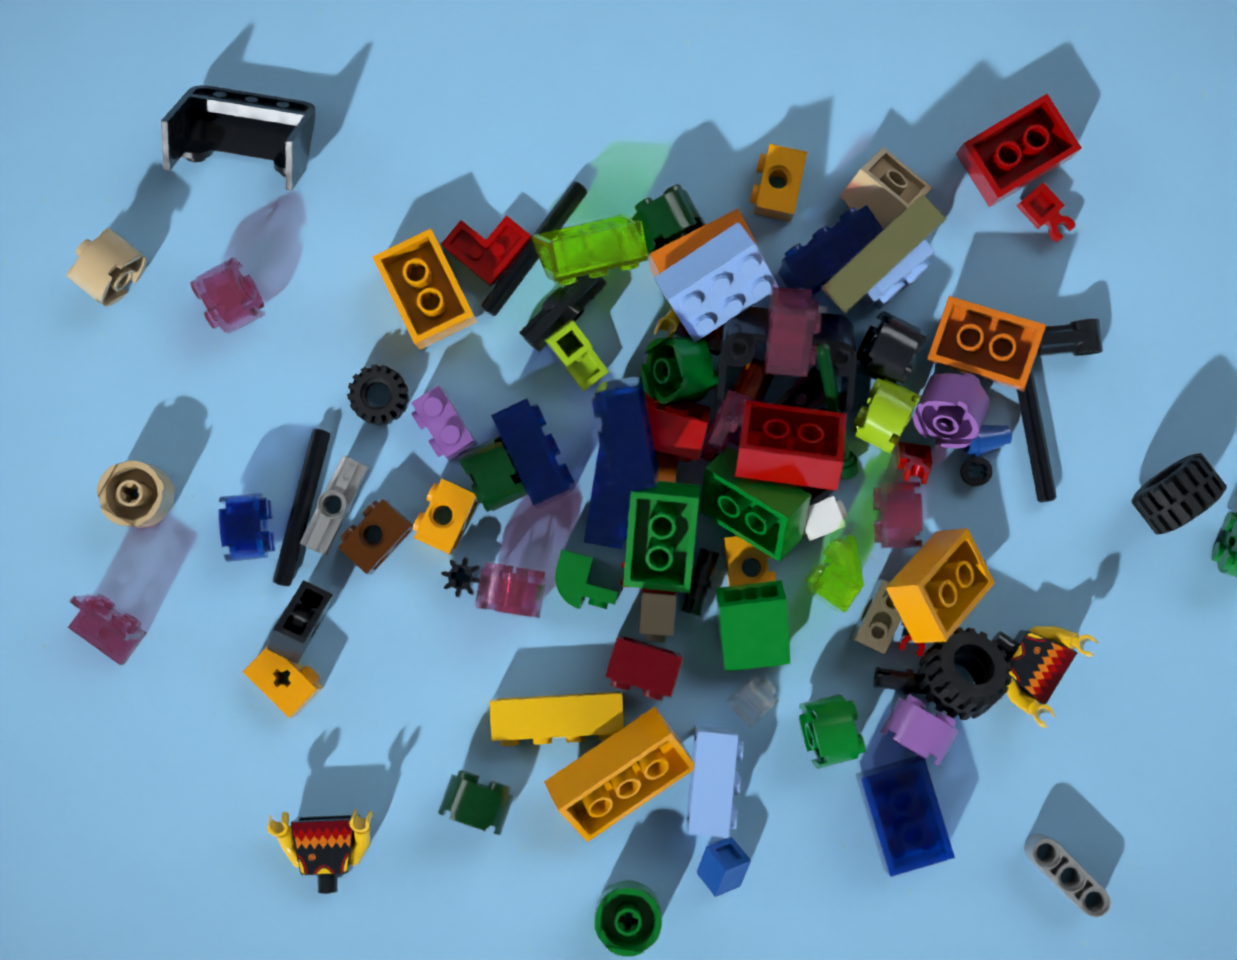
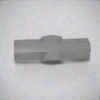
[300,455,369,555]

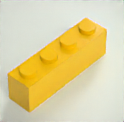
[489,691,624,746]

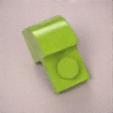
[545,320,609,391]

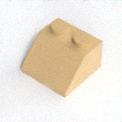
[839,147,932,233]

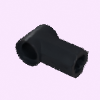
[1037,319,1103,356]

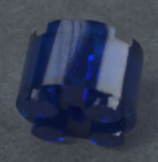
[219,493,276,562]

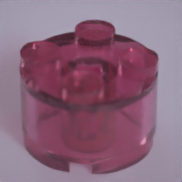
[190,257,265,334]
[873,482,923,548]
[475,562,546,618]

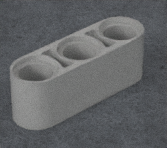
[1024,833,1111,917]

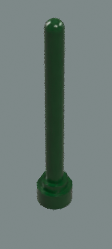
[816,343,859,479]

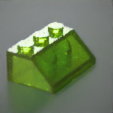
[531,214,649,285]

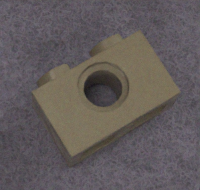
[850,580,902,654]
[639,593,676,642]

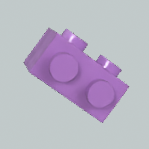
[411,385,477,461]

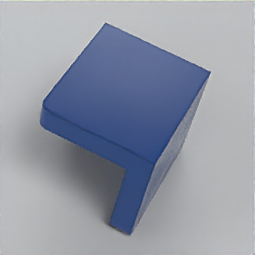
[697,837,751,897]

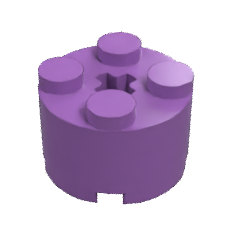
[913,373,989,448]
[880,695,959,766]

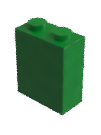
[715,580,791,672]

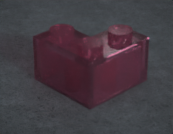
[765,287,821,377]

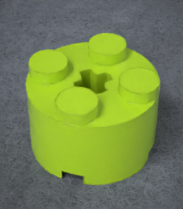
[852,378,921,454]

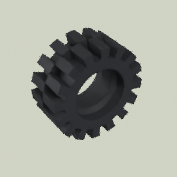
[347,364,409,425]

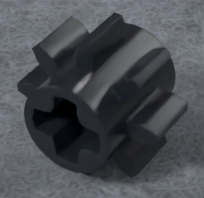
[441,557,483,597]

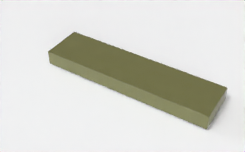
[822,194,946,313]

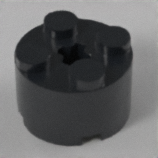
[856,311,926,383]

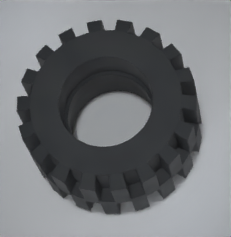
[1131,453,1227,535]
[917,627,1012,720]

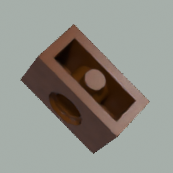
[338,499,413,575]

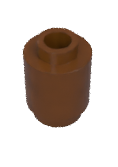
[731,359,774,406]

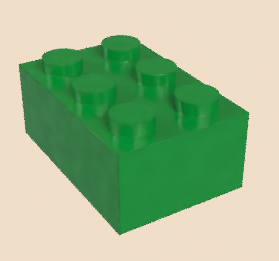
[699,446,811,562]
[623,479,701,593]

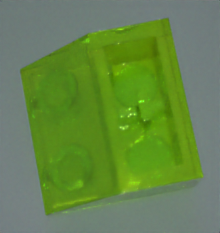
[804,534,864,613]

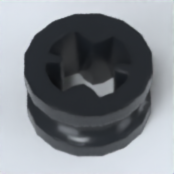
[960,456,992,487]

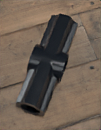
[519,264,607,353]

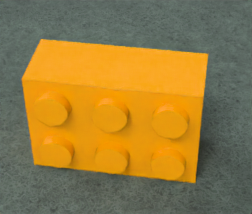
[372,228,477,350]
[885,528,995,643]

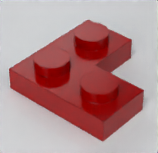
[441,215,532,287]

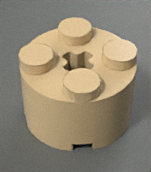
[67,228,147,307]
[97,460,175,528]

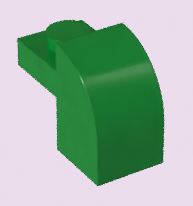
[555,549,618,609]

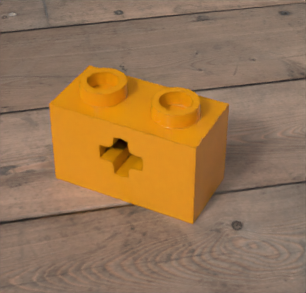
[243,646,323,718]

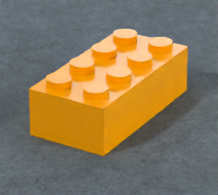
[544,707,695,842]

